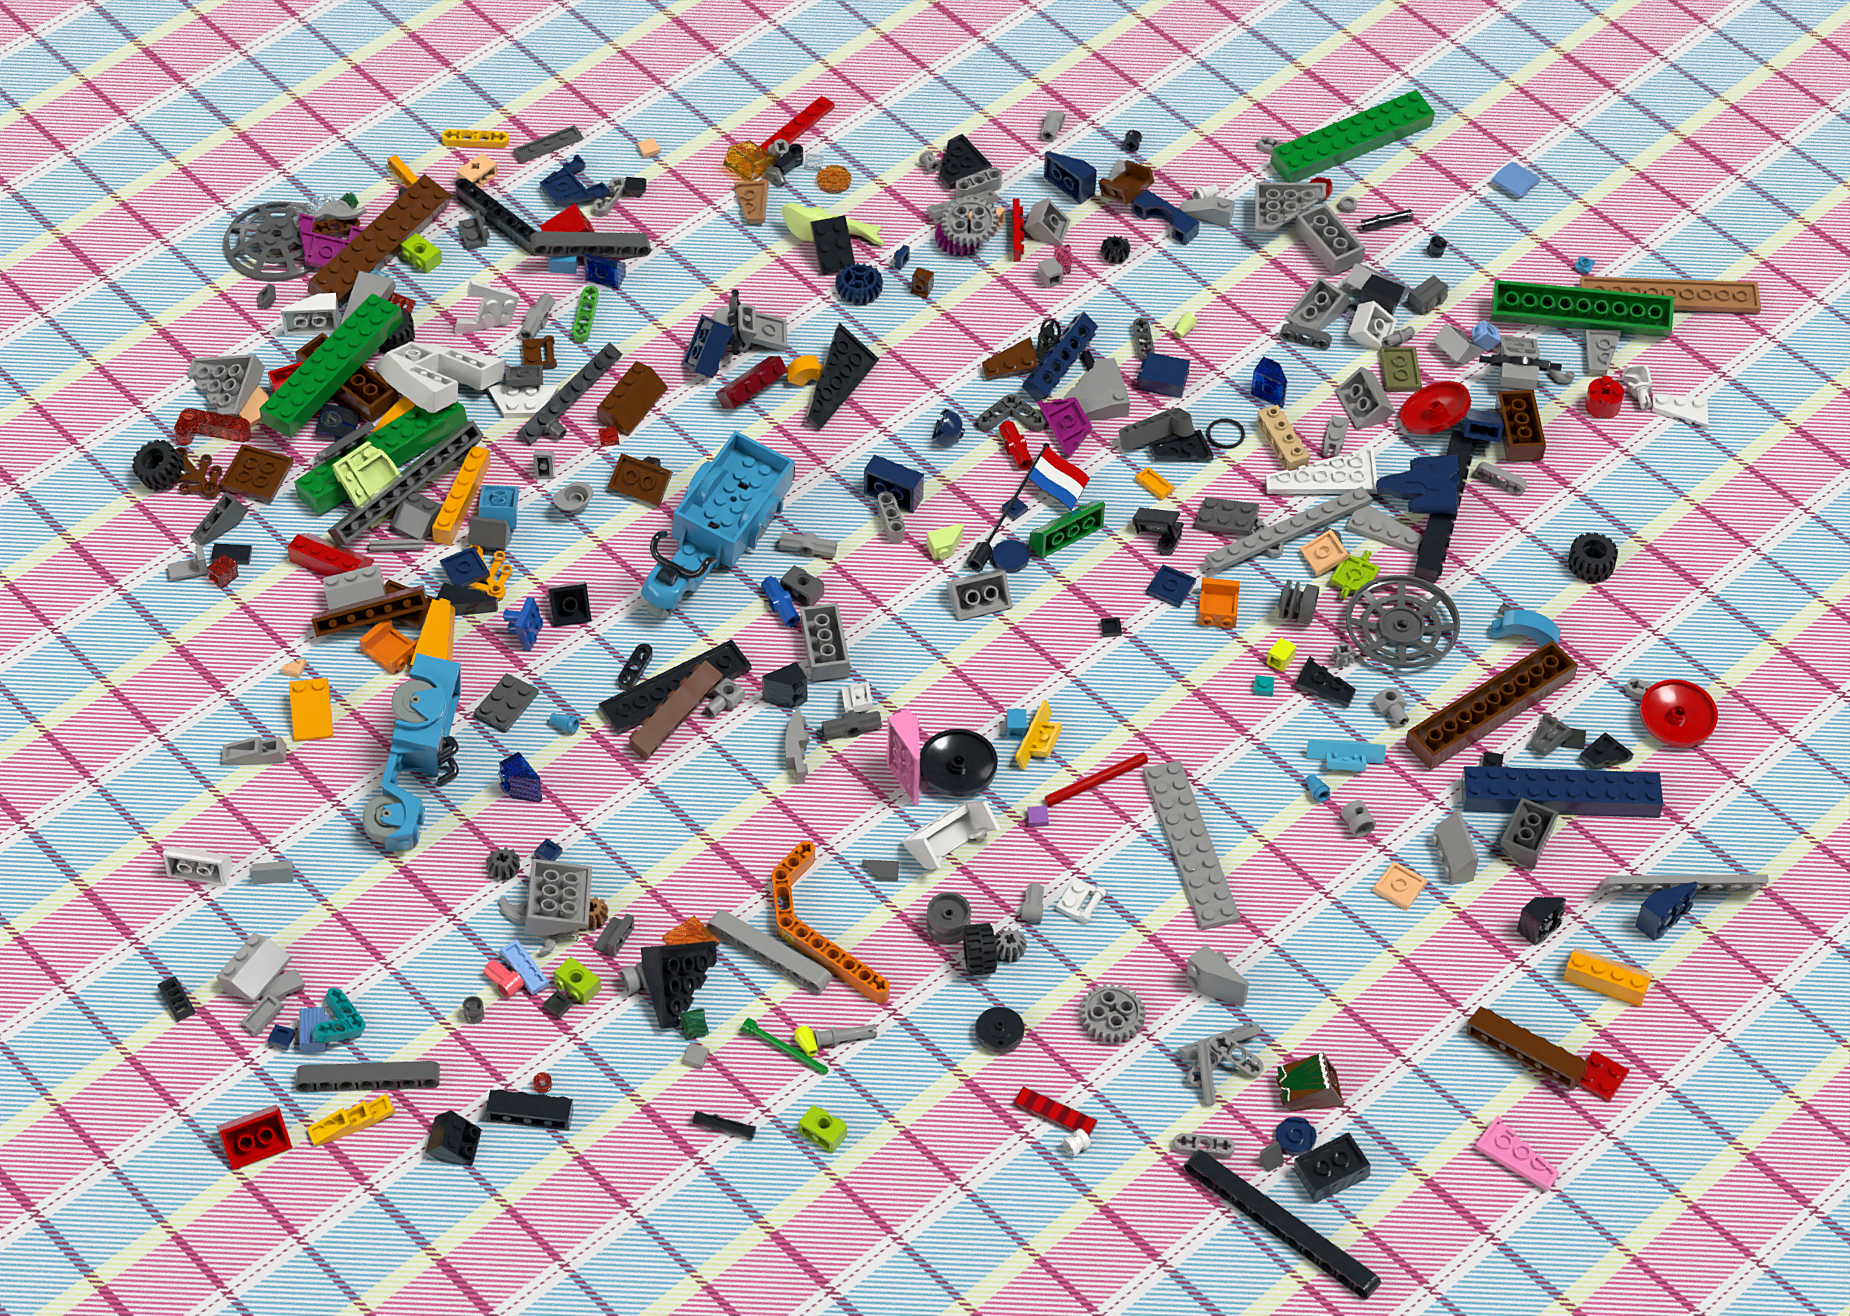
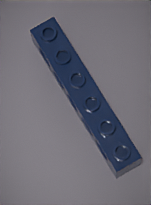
[1021,312,1099,401]

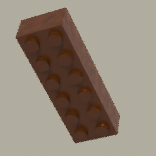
[295,332,398,423]

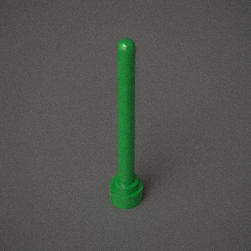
[741,1017,829,1074]

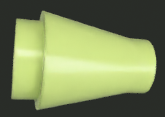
[1173,312,1197,339]

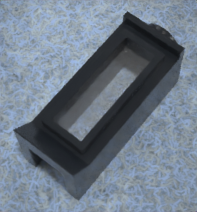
[1132,507,1184,539]

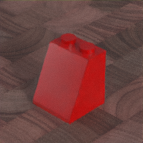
[540,203,595,232]

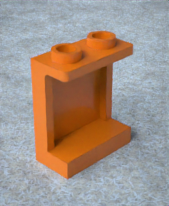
[1198,577,1240,628]
[359,618,418,675]

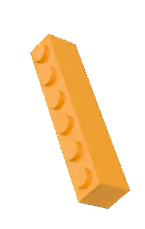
[432,446,490,546]

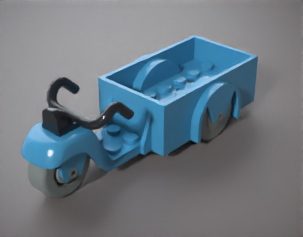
[641,431,795,619]

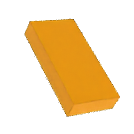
[1135,467,1175,501]

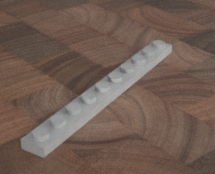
[1205,486,1372,573]

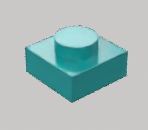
[1253,675,1274,697]

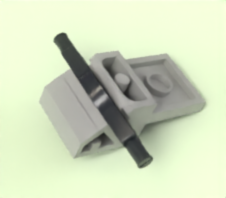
[712,289,787,355]
[1479,335,1562,390]

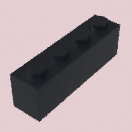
[486,1089,574,1131]

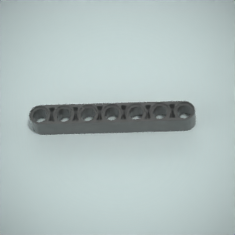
[530,232,651,257]
[295,1061,440,1093]

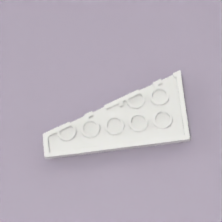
[1266,447,1377,494]

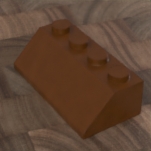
[597,361,668,436]

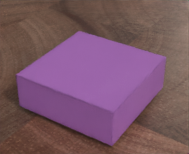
[1027,806,1049,827]

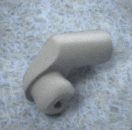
[1548,370,1575,383]

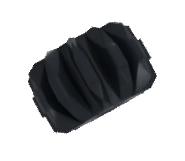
[1100,234,1131,264]

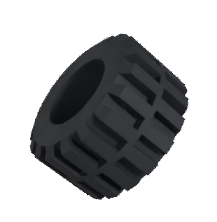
[378,308,415,353]
[132,440,184,491]
[1568,532,1618,583]
[962,923,997,976]

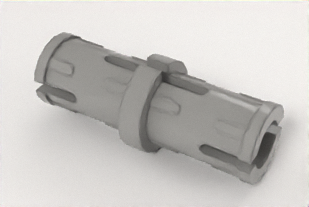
[1382,326,1415,348]

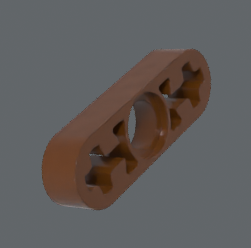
[312,218,360,237]

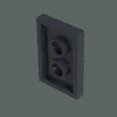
[810,215,856,274]

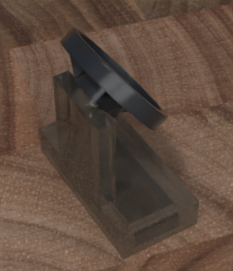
[1035,319,1061,363]

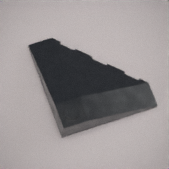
[641,941,717,1029]

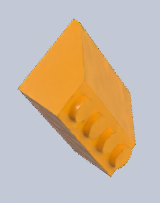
[1563,947,1653,1007]

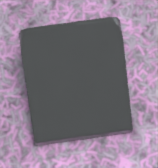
[1259,1141,1284,1172]

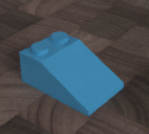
[479,485,519,530]

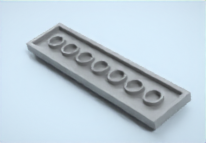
[1601,874,1769,893]

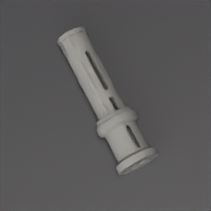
[814,1024,877,1048]

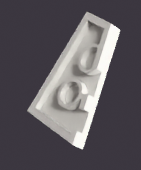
[1652,393,1709,429]

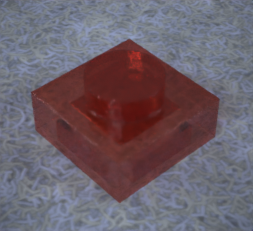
[598,426,619,447]

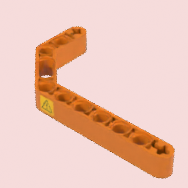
[772,841,890,1004]

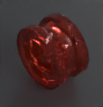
[533,1072,552,1093]

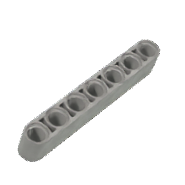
[706,909,832,994]

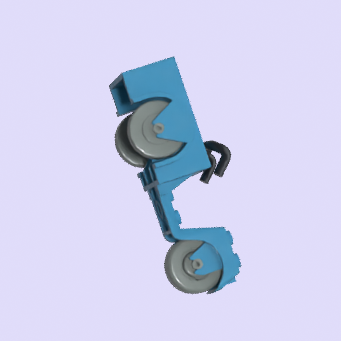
[363,653,461,851]

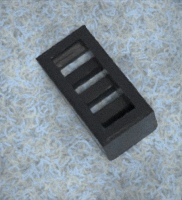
[157,976,196,1022]

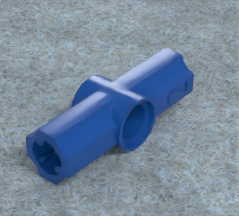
[761,576,800,628]

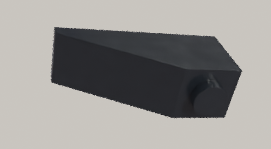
[435,583,498,616]

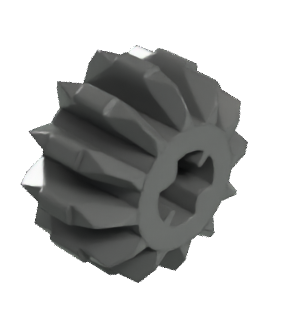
[486,846,520,881]

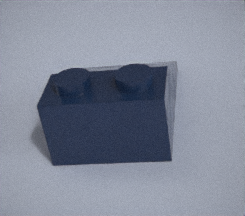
[1043,151,1097,205]

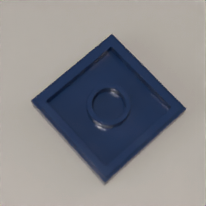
[439,546,490,588]
[1146,564,1197,608]

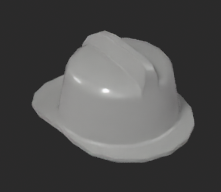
[553,481,594,512]

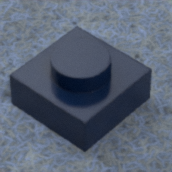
[893,245,910,270]
[1001,498,1028,521]
[534,838,563,861]
[267,1024,295,1050]

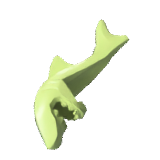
[781,203,884,246]

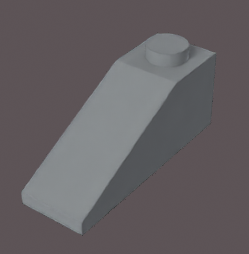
[1180,197,1235,228]

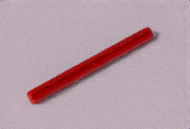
[1044,752,1148,806]

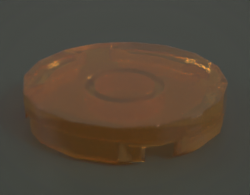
[817,165,851,194]

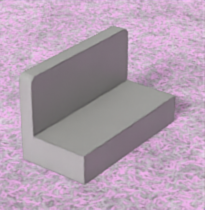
[250,861,293,885]

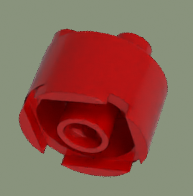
[1585,375,1625,419]

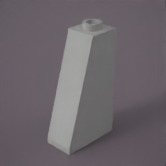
[340,271,396,325]

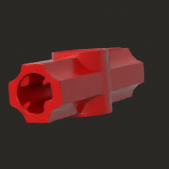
[999,420,1033,471]

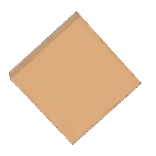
[638,138,660,158]

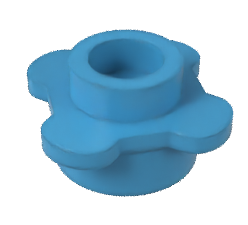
[1575,256,1595,274]

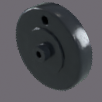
[975,1007,1025,1053]

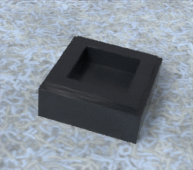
[1100,617,1122,638]

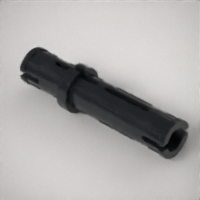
[1361,209,1413,230]
[693,1110,756,1139]

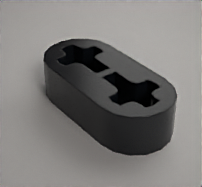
[1158,529,1182,556]

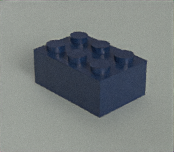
[864,454,924,513]

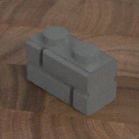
[1407,275,1448,315]

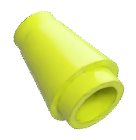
[794,1025,819,1057]

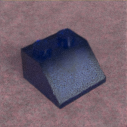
[583,254,626,290]
[1251,356,1288,408]
[498,752,542,803]

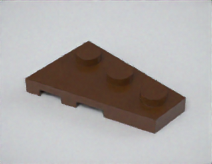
[982,336,1038,381]

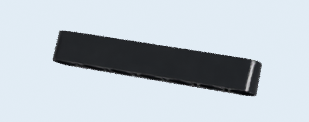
[455,178,538,256]

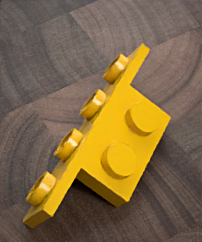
[1016,700,1063,770]

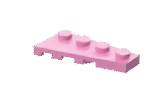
[1475,1115,1559,1192]

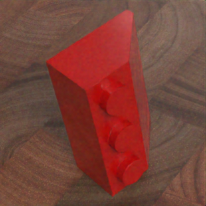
[216,1105,293,1170]

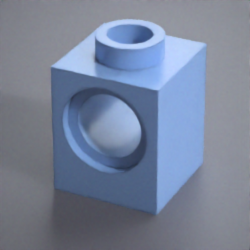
[1470,320,1501,351]

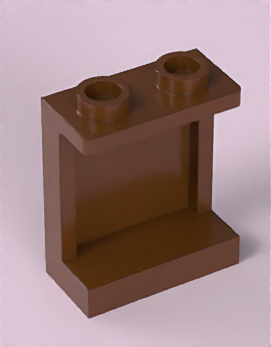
[1098,160,1155,205]

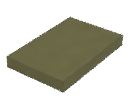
[1379,347,1422,392]

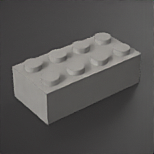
[1295,203,1365,275]
[800,603,850,681]

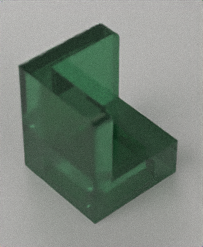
[680,1008,709,1041]

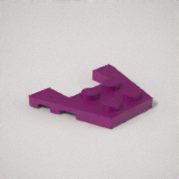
[298,213,365,269]

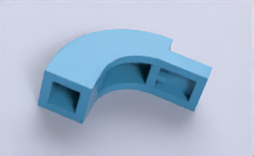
[1490,610,1561,647]

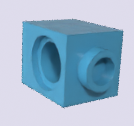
[1006,708,1027,739]

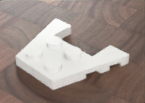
[454,279,520,335]

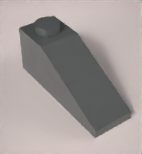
[191,492,249,545]

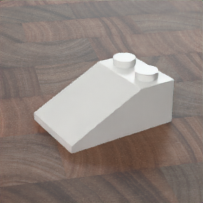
[281,293,339,336]

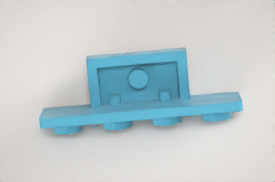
[1306,739,1386,772]

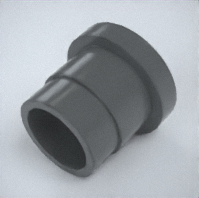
[544,418,567,440]

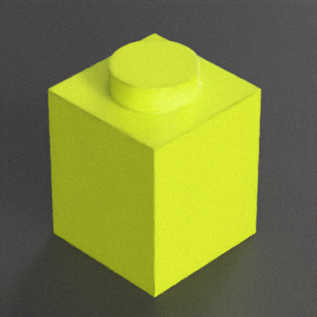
[1266,637,1297,673]

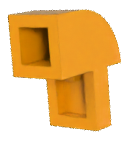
[786,355,823,387]

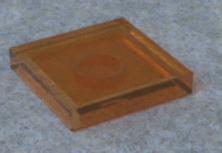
[662,915,719,947]

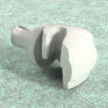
[1623,365,1652,409]

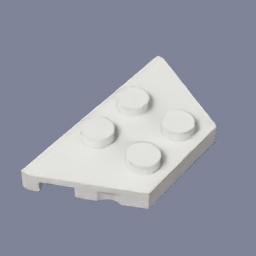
[488,385,558,418]

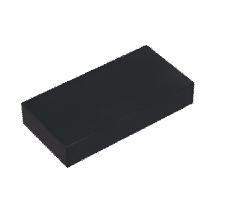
[211,543,252,564]

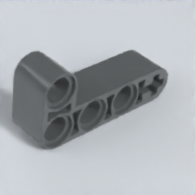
[1118,408,1194,450]

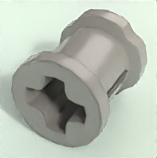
[767,139,789,159]
[919,150,941,173]

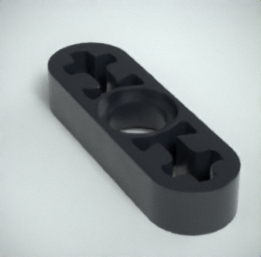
[618,643,653,690]

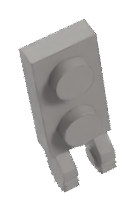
[1323,416,1349,457]

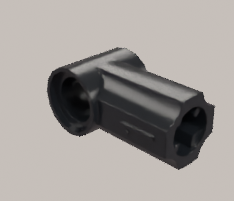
[772,144,803,175]

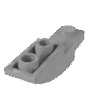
[785,709,810,784]

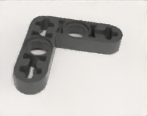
[977,394,1046,432]

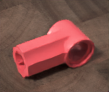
[483,960,524,998]

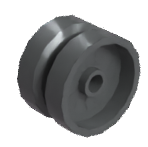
[926,892,971,945]

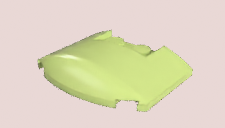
[332,441,400,529]

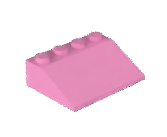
[887,709,920,806]

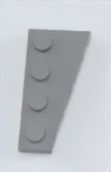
[1346,505,1424,554]

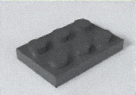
[1195,497,1260,536]
[473,673,539,733]

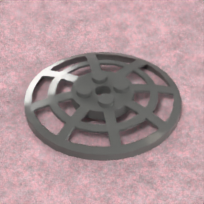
[224,201,326,282]
[1345,575,1460,668]

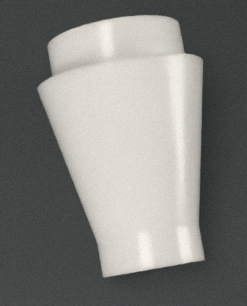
[1192,184,1219,199]

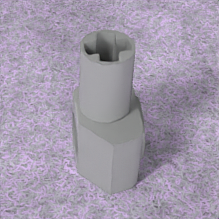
[704,678,746,717]
[1373,687,1409,727]

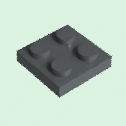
[506,365,543,388]

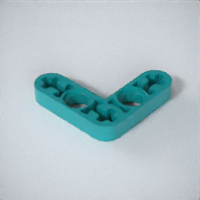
[311,988,366,1043]

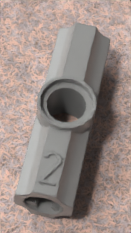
[519,293,555,339]
[779,532,837,557]

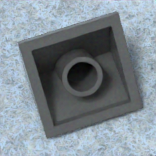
[468,516,512,549]

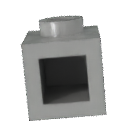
[1038,257,1063,289]

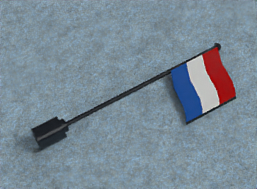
[966,443,1090,571]

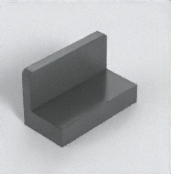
[594,914,635,958]

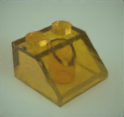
[723,140,775,182]

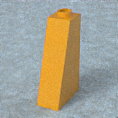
[410,598,455,666]

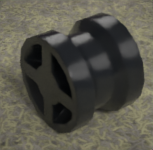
[1123,130,1143,152]
[1426,236,1447,258]

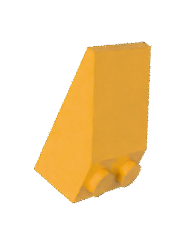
[289,678,334,742]

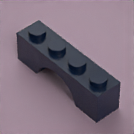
[1131,189,1200,246]

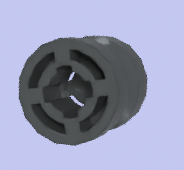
[463,996,484,1024]

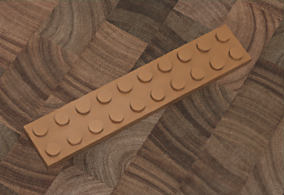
[1580,276,1761,313]

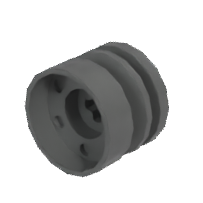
[1278,579,1320,625]

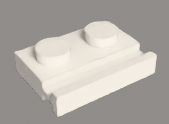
[841,682,873,713]

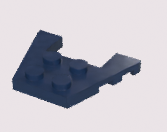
[540,154,610,207]

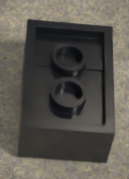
[1294,1132,1371,1203]

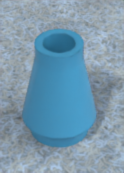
[549,713,580,734]
[1305,774,1331,802]

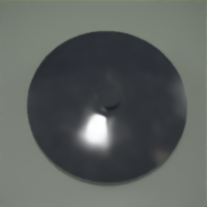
[920,729,998,797]

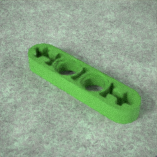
[573,286,599,343]

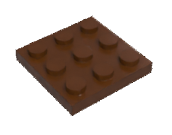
[219,444,294,503]

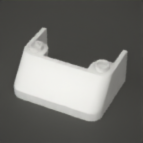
[902,801,1000,870]

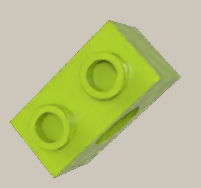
[401,233,442,274]
[554,956,602,1005]
[798,1105,847,1154]

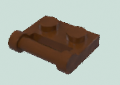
[522,335,557,370]

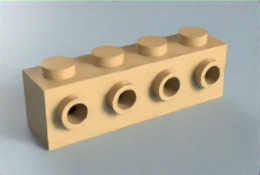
[1256,405,1310,471]

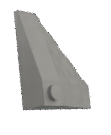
[1255,182,1326,232]
[188,354,265,416]
[1064,358,1130,421]

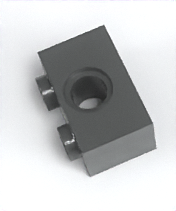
[780,565,824,607]

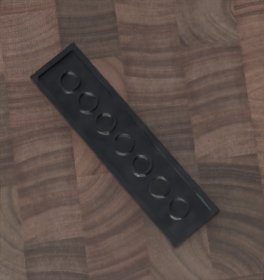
[598,639,752,734]

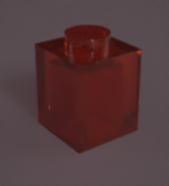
[207,554,239,589]

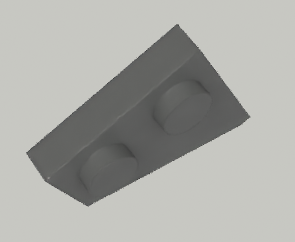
[1530,713,1573,756]

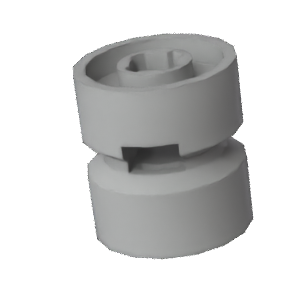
[1341,800,1376,838]
[620,962,648,994]

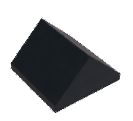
[1359,274,1405,316]

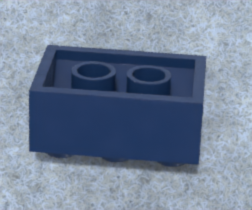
[681,314,733,379]

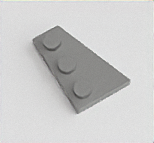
[1585,329,1622,375]

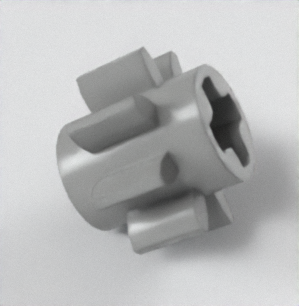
[1331,643,1356,667]

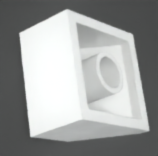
[1348,301,1397,349]

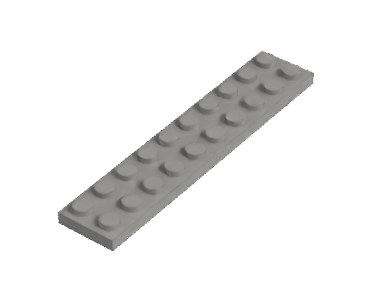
[1143,761,1240,930]

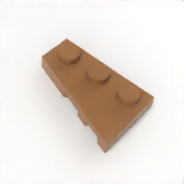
[734,180,769,224]

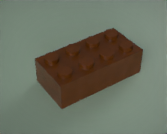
[1495,390,1546,461]

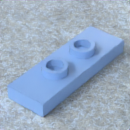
[500,940,549,995]

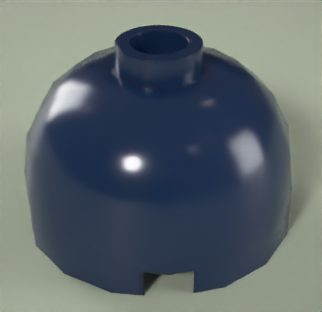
[932,408,965,446]

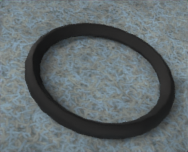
[1206,418,1245,449]

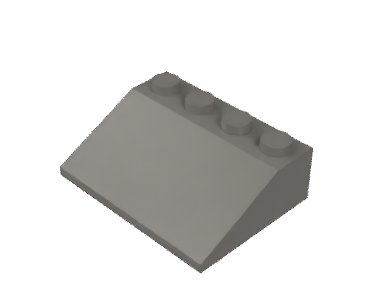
[525,859,592,936]

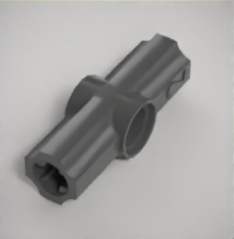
[821,711,882,739]

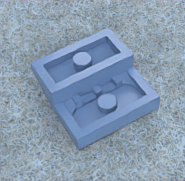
[1491,161,1541,198]

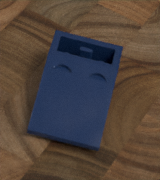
[1635,881,1698,941]

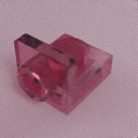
[1054,244,1072,276]

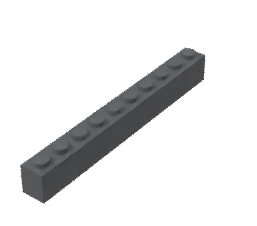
[327,421,484,546]

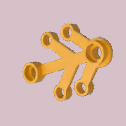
[466,544,513,601]

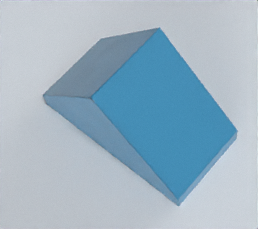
[548,256,579,274]

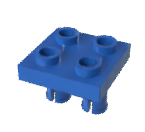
[503,597,543,651]

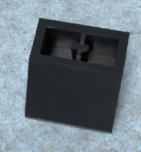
[1517,897,1566,945]
[425,1110,482,1166]

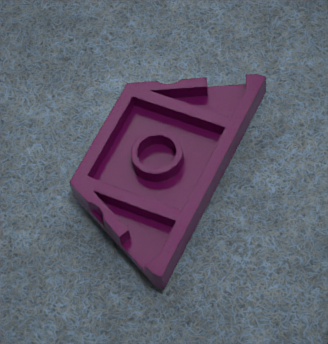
[1037,397,1093,458]

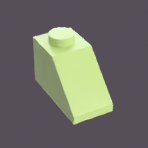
[927,523,963,561]

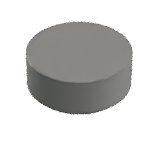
[1339,196,1357,213]

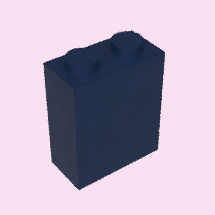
[1137,352,1190,399]
[1458,409,1504,443]

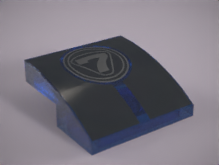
[315,404,361,442]

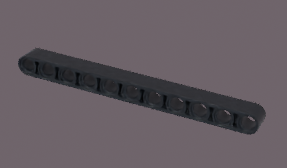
[1184,1150,1381,1299]

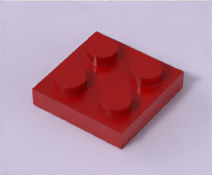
[1578,1050,1630,1103]

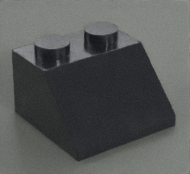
[547,581,592,626]
[762,662,808,709]

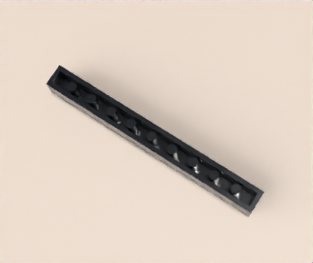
[1414,430,1476,583]

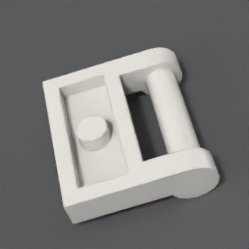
[1056,878,1107,924]

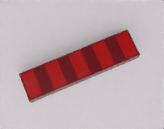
[1013,1087,1097,1137]

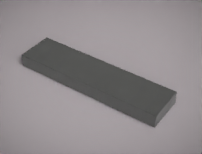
[513,125,583,164]

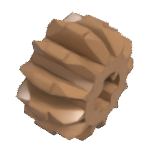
[586,896,609,930]

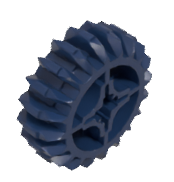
[835,262,883,305]

